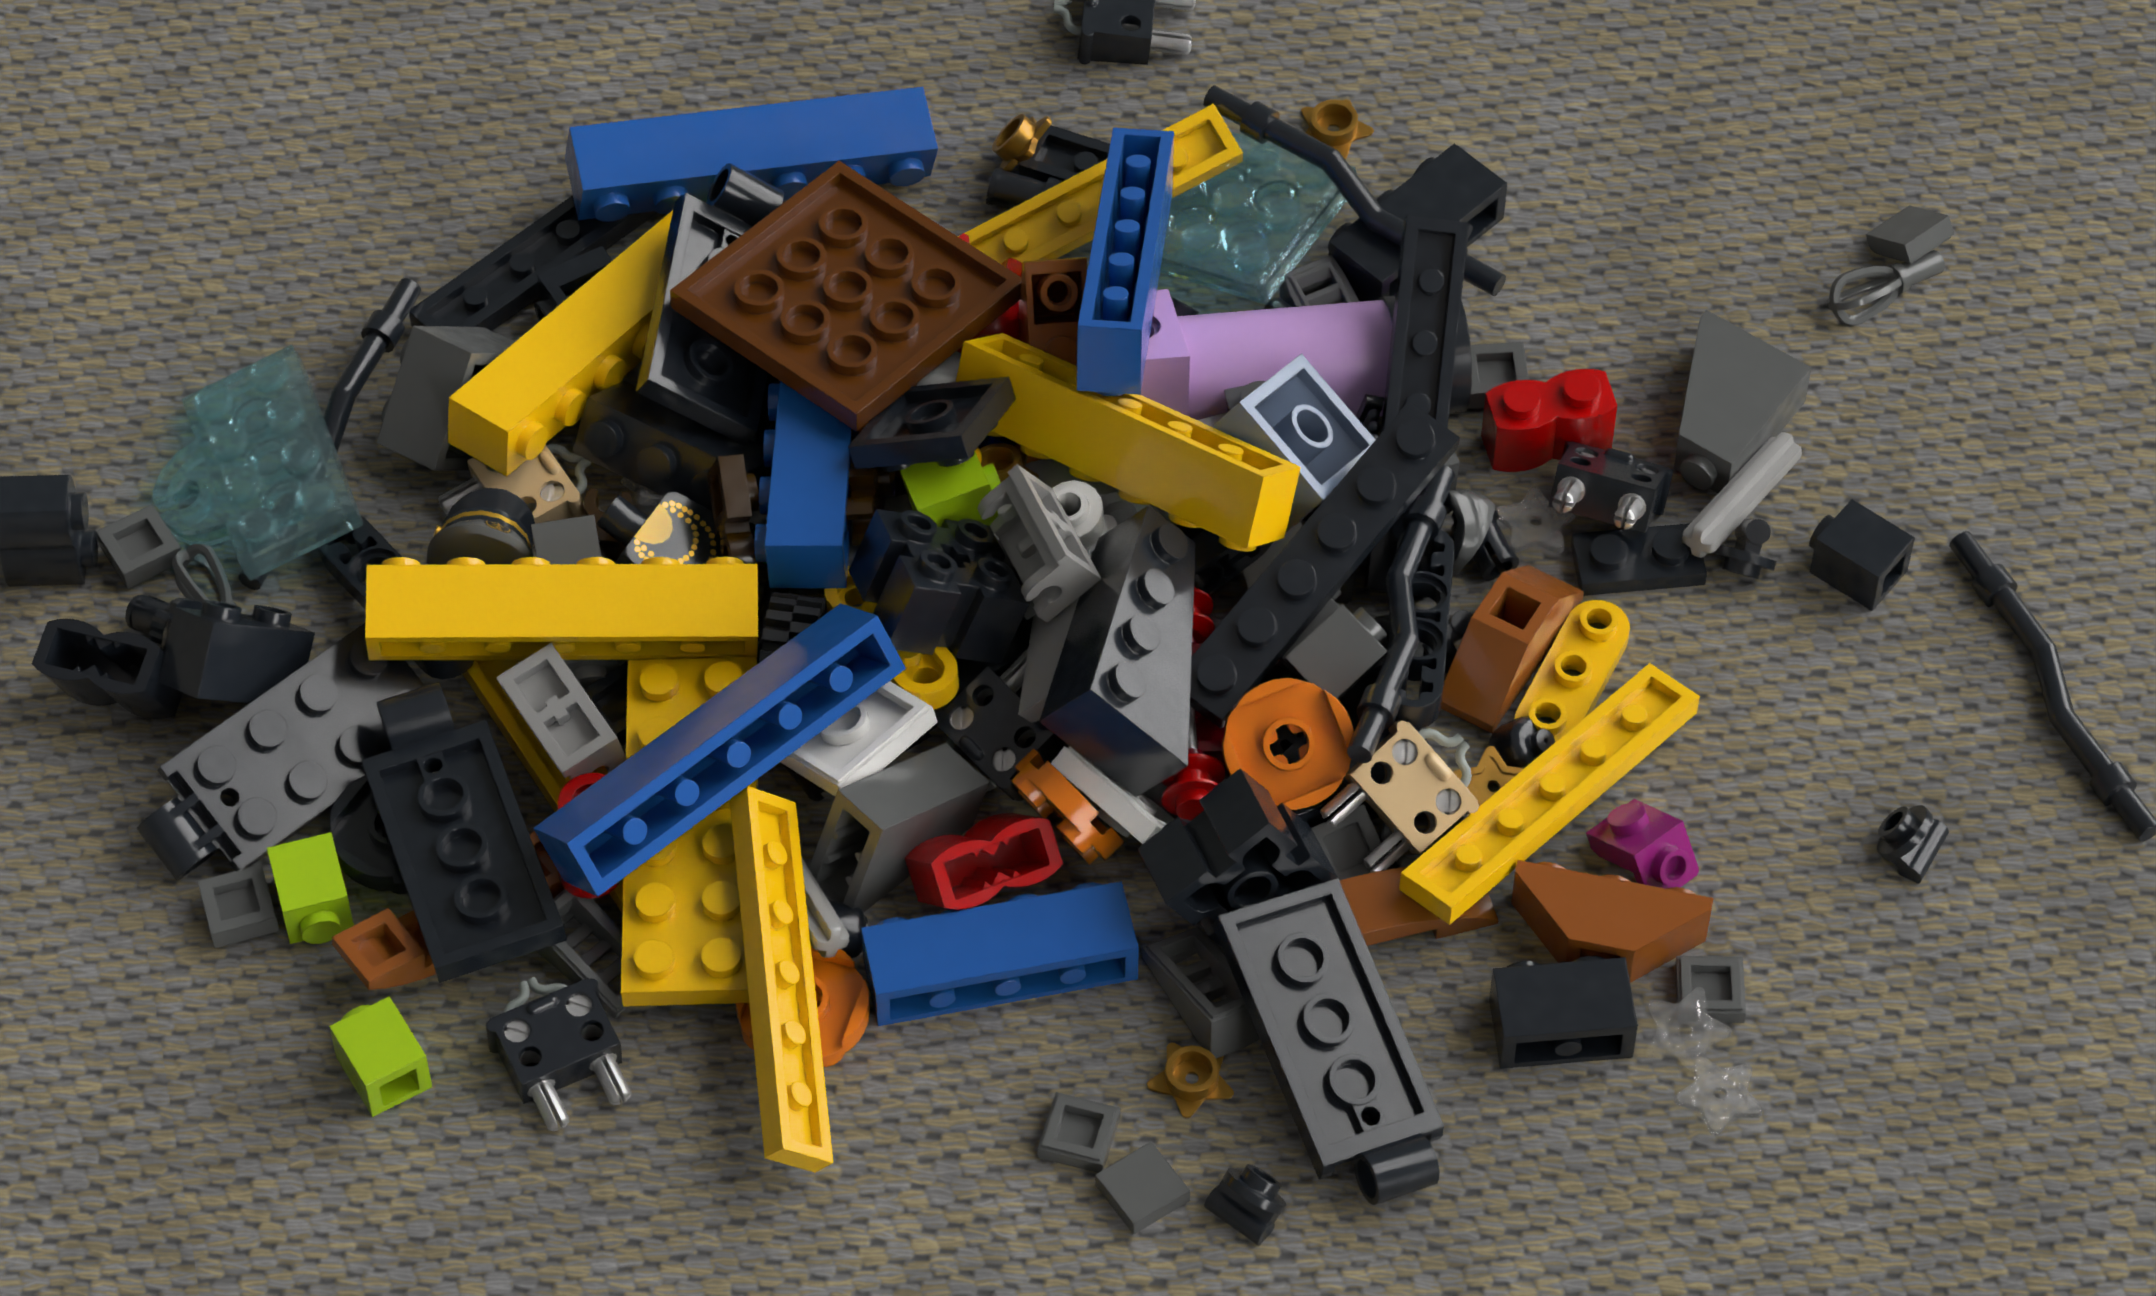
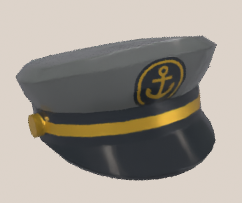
[426,488,535,565]

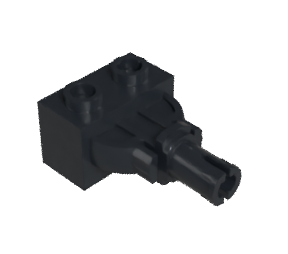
[125,595,315,703]

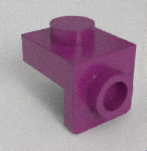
[1586,799,1699,889]

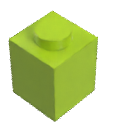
[900,451,1001,527]
[267,832,354,944]
[329,996,432,1117]

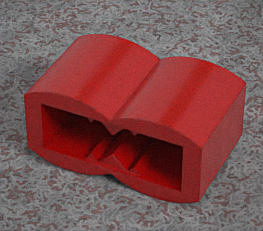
[1481,369,1618,472]
[905,813,1063,909]

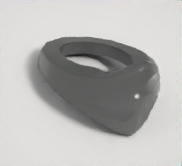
[1444,490,1495,577]

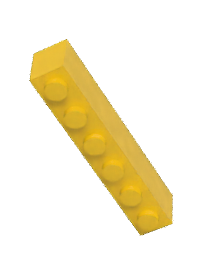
[448,210,673,477]
[956,333,1301,552]
[365,557,758,660]

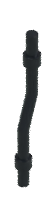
[1203,85,1506,296]
[238,278,422,590]
[1347,465,1455,763]
[1949,531,2156,842]

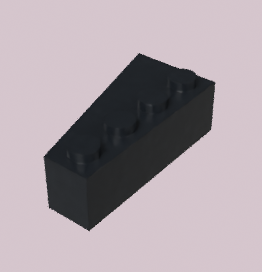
[1039,505,1196,797]

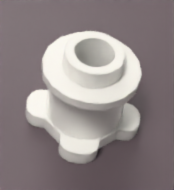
[1052,480,1118,558]

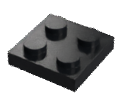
[848,376,1016,472]

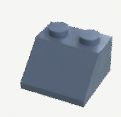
[1212,353,1375,533]

